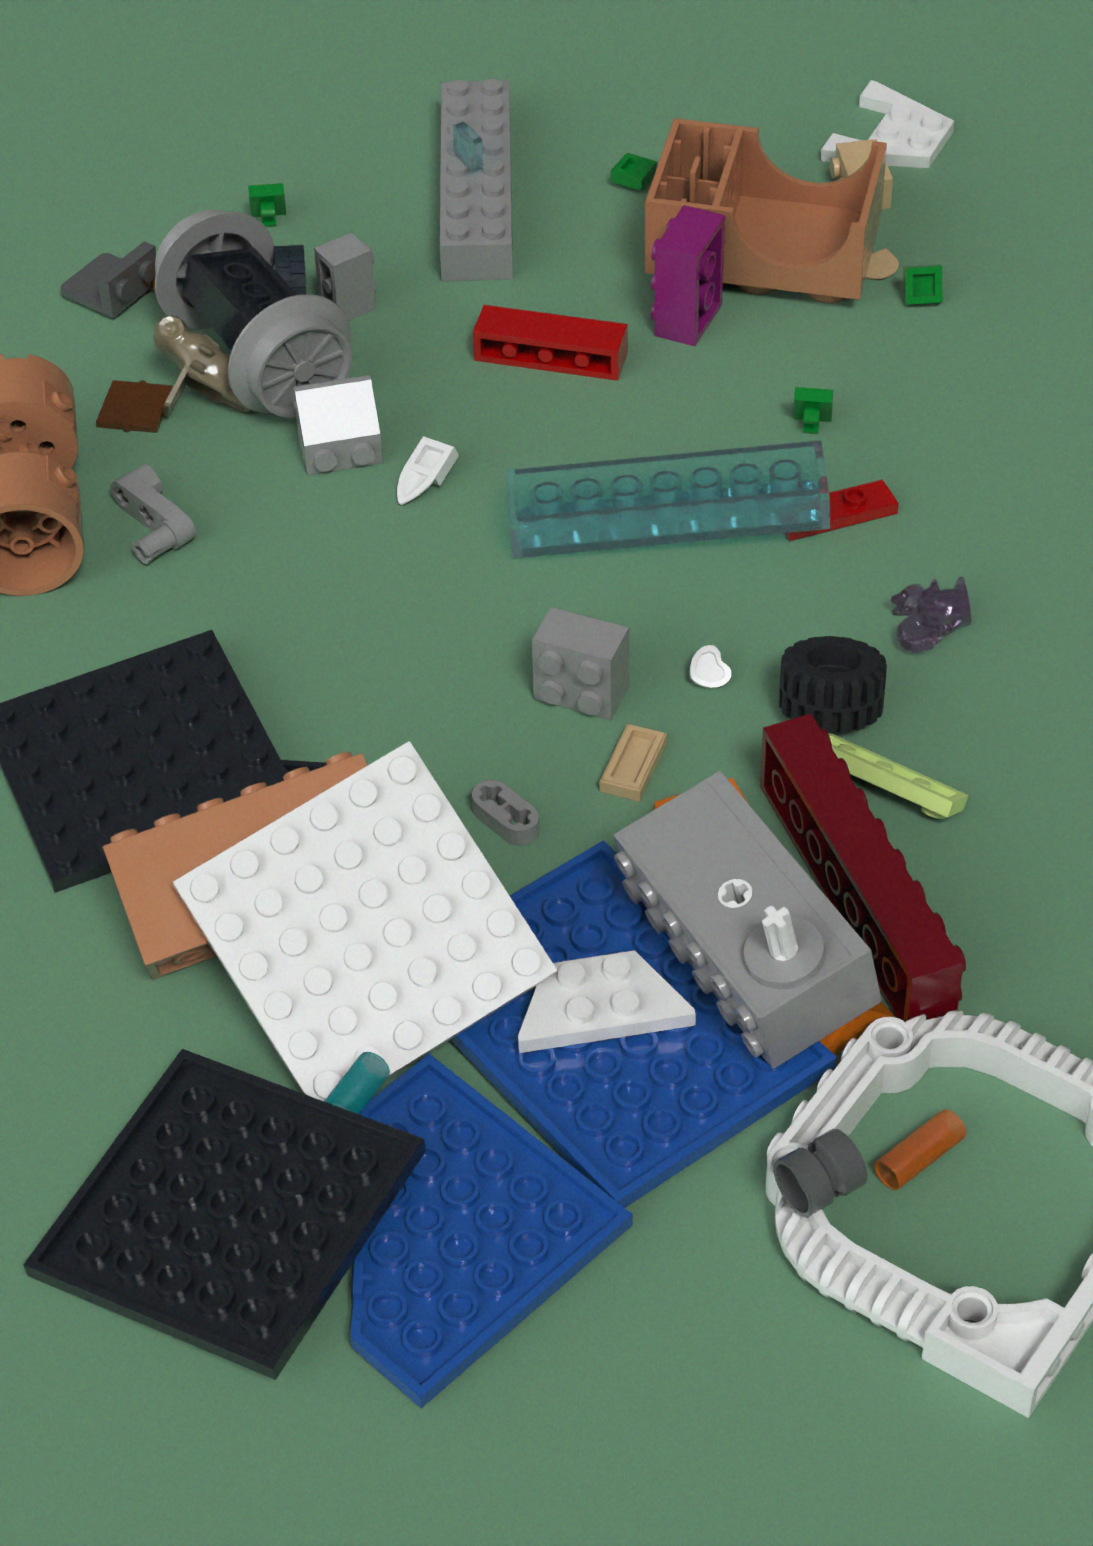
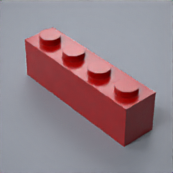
[473,305,628,381]

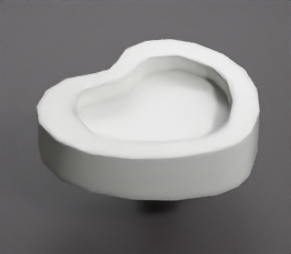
[689,645,731,689]

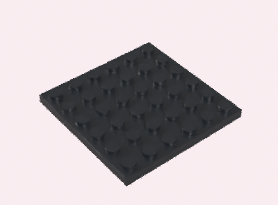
[0,630,288,893]
[23,1049,426,1380]

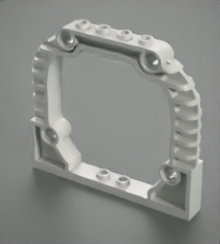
[765,1010,1093,1418]

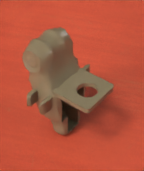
[153,315,251,418]

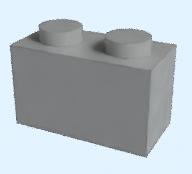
[314,233,377,321]

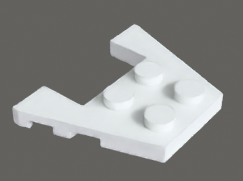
[821,80,954,168]

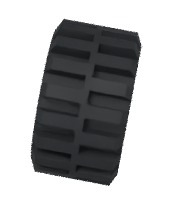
[779,636,887,733]

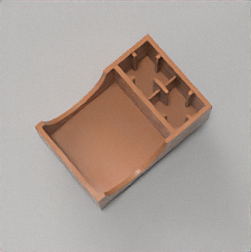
[645,118,887,303]

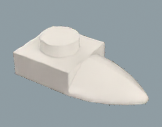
[397,436,459,505]

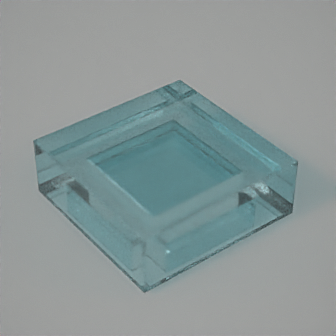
[453,121,483,172]

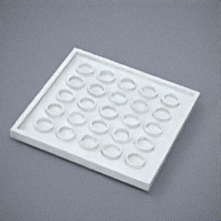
[173,741,558,1108]

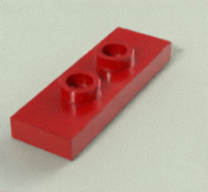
[774,479,899,541]

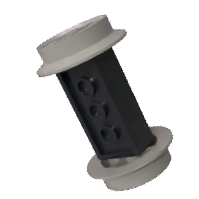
[155,210,352,418]

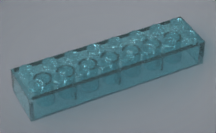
[506,440,830,558]

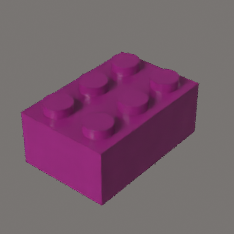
[651,205,725,346]

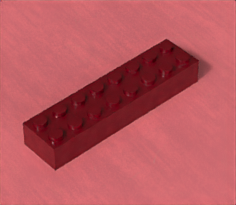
[760,714,966,1022]

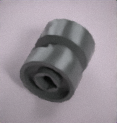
[773,1129,867,1218]

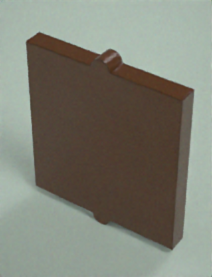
[96,380,173,433]

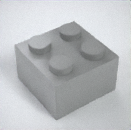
[532,607,629,720]

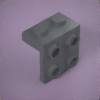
[61,241,156,318]

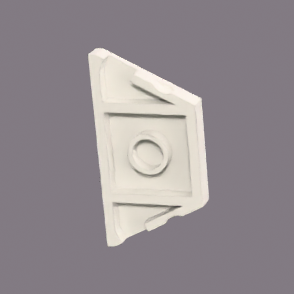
[518,950,696,1053]

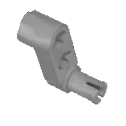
[110,464,196,564]

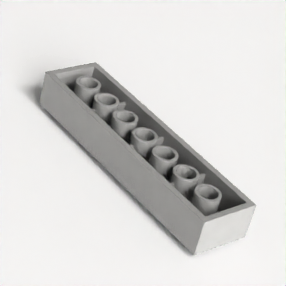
[440,79,513,281]

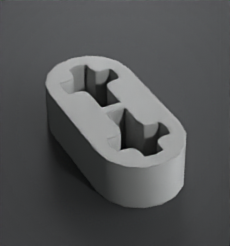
[471,780,540,846]

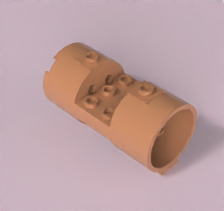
[0,354,84,596]

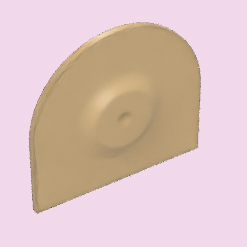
[866,248,899,279]

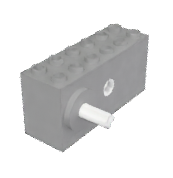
[613,771,882,1069]

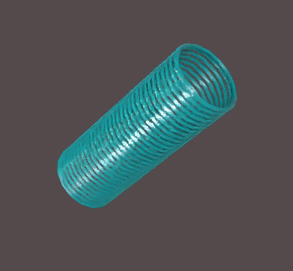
[324,1052,390,1114]

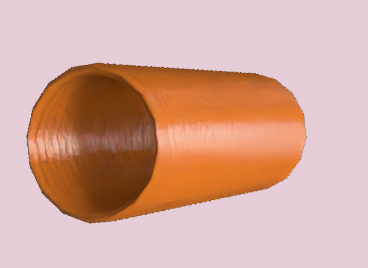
[875,1109,966,1190]

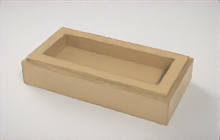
[600,724,667,802]

